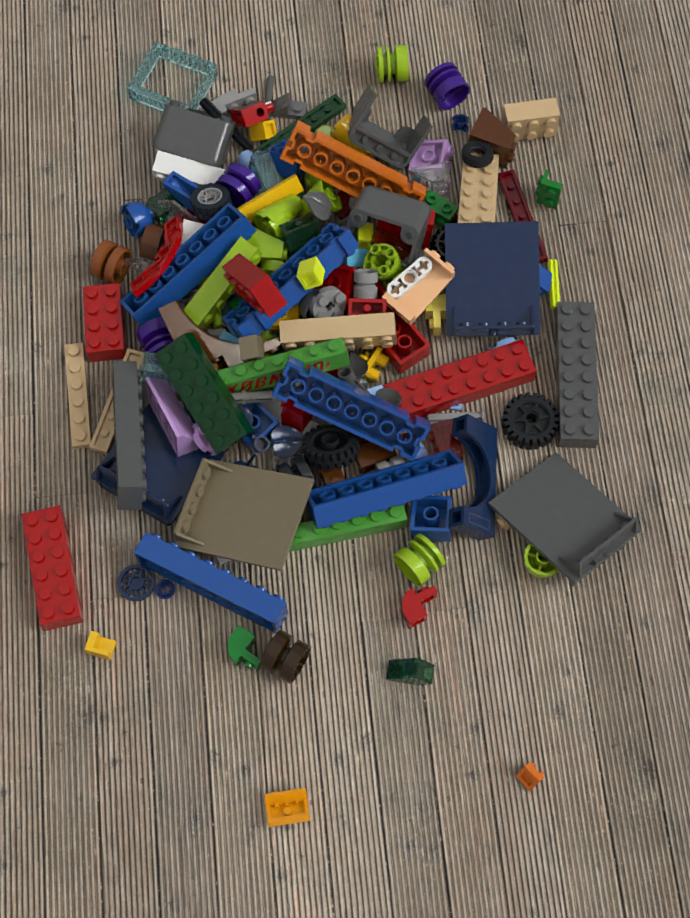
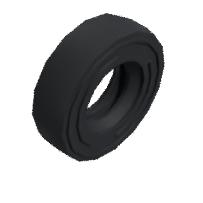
[461,141,494,168]

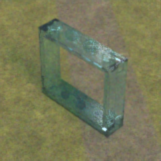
[127,41,218,111]

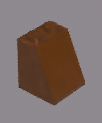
[469,107,517,169]

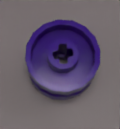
[215,162,261,208]

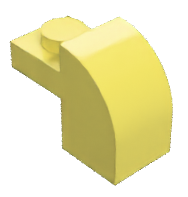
[425,294,446,336]

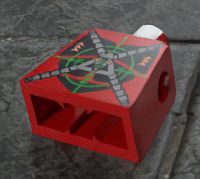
[230,101,274,127]

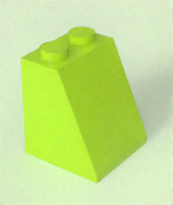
[247,227,290,267]

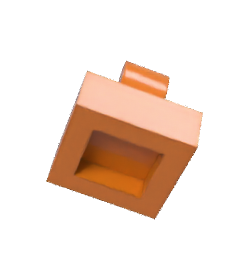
[515,762,544,791]

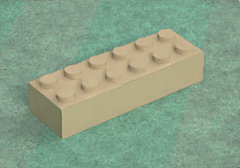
[457,152,499,223]
[279,312,397,352]

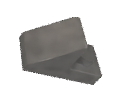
[271,92,308,120]

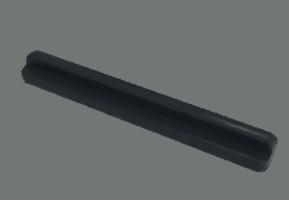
[199,97,254,151]

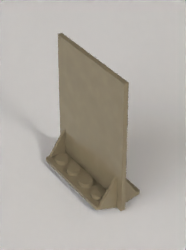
[173,458,315,571]

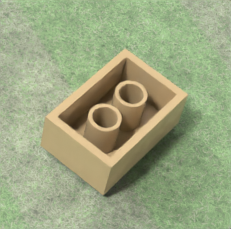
[501,98,560,142]

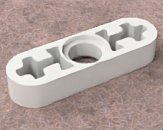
[387,257,432,300]

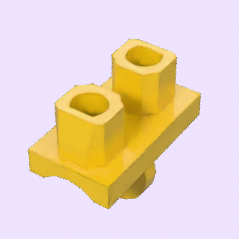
[358,346,390,383]

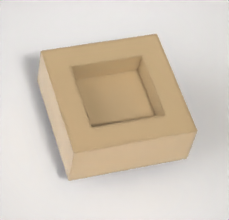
[495,512,512,532]

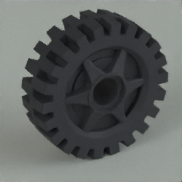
[502,392,559,450]
[302,424,360,471]

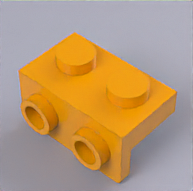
[264,788,310,827]

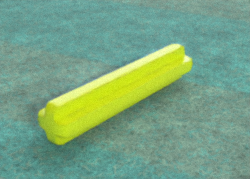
[547,259,560,310]

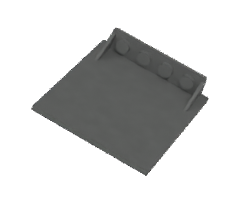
[488,452,642,587]

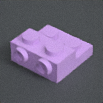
[408,139,454,178]

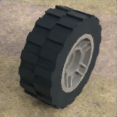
[190,183,232,221]

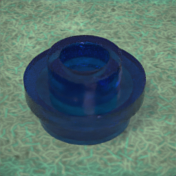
[155,579,175,599]

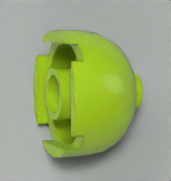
[523,543,559,579]

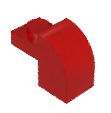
[401,585,438,629]

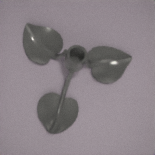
[302,191,372,265]
[313,351,402,425]

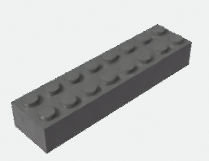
[554,301,599,448]
[113,361,147,510]

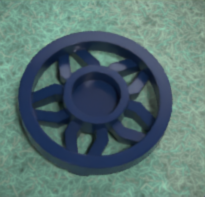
[117,565,155,601]

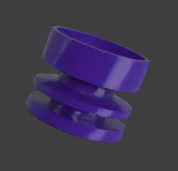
[424,62,470,110]
[136,317,174,365]

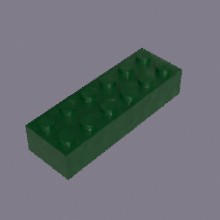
[154,333,254,454]

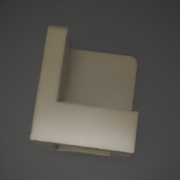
[238,334,265,363]

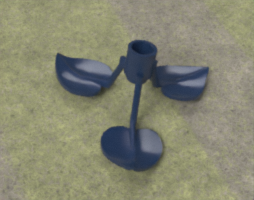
[233,405,304,468]

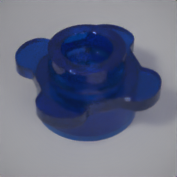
[451,114,470,131]

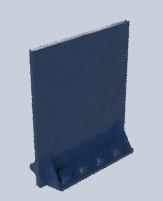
[445,221,540,337]
[91,404,229,526]

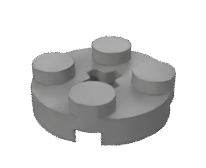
[310,286,346,318]

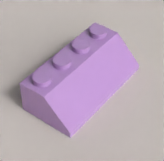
[145,376,199,457]

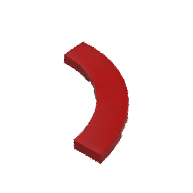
[130,215,183,297]

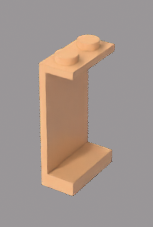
[382,248,455,326]

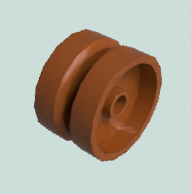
[90,239,132,284]

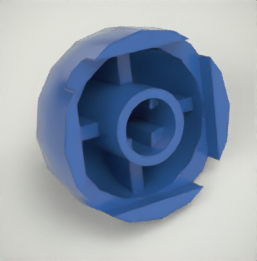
[120,201,154,239]

